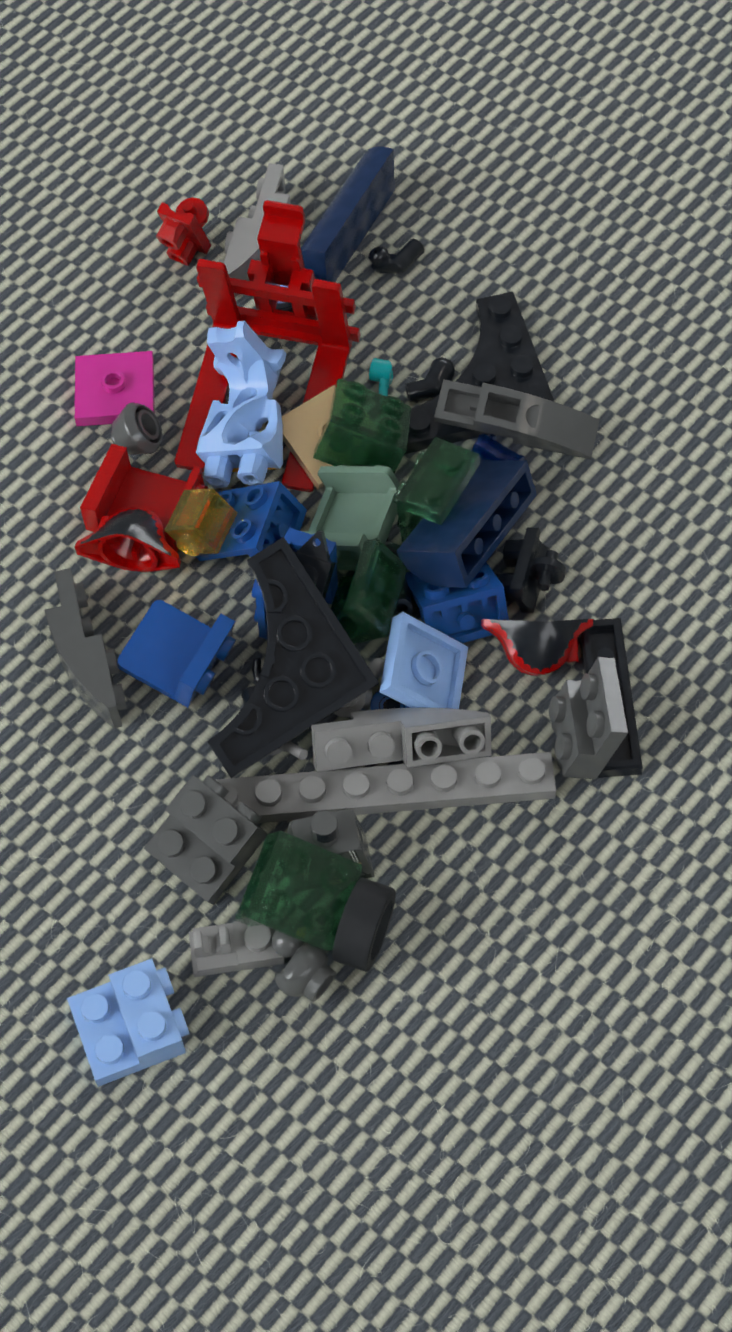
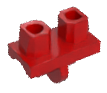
[156,197,211,266]

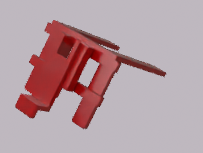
[174,200,361,492]

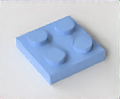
[379,612,468,709]

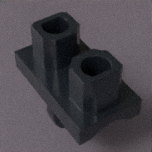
[496,527,566,613]

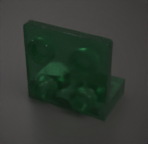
[313,378,411,474]
[331,538,407,644]
[235,831,362,951]

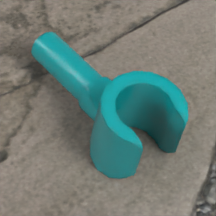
[369,358,394,413]

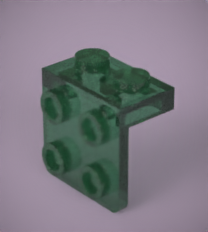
[394,437,480,543]

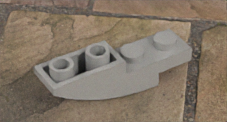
[219,163,291,297]
[311,708,492,772]

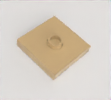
[282,382,385,490]

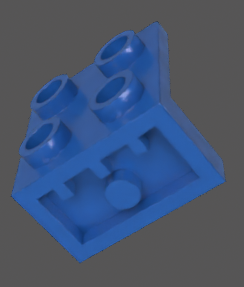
[194,481,307,561]
[404,562,509,643]

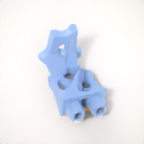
[196,320,287,488]

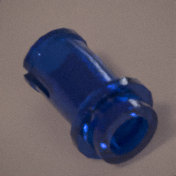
[471,433,525,460]

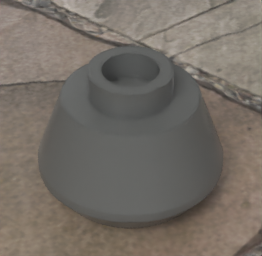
[111,402,162,455]

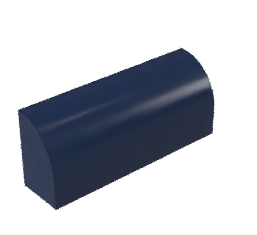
[301,146,395,282]
[397,460,537,588]

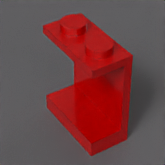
[80,444,208,552]

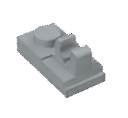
[189,915,285,977]

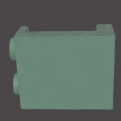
[302,465,405,571]

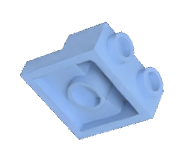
[67,958,190,1087]

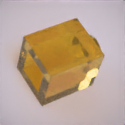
[164,489,237,556]

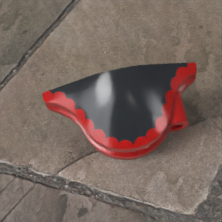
[74,507,181,572]
[481,619,594,676]

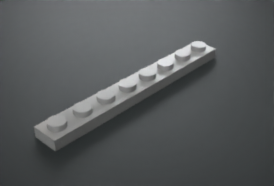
[203,752,556,823]

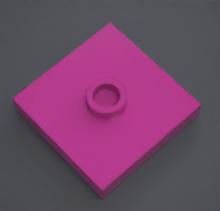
[74,351,155,426]

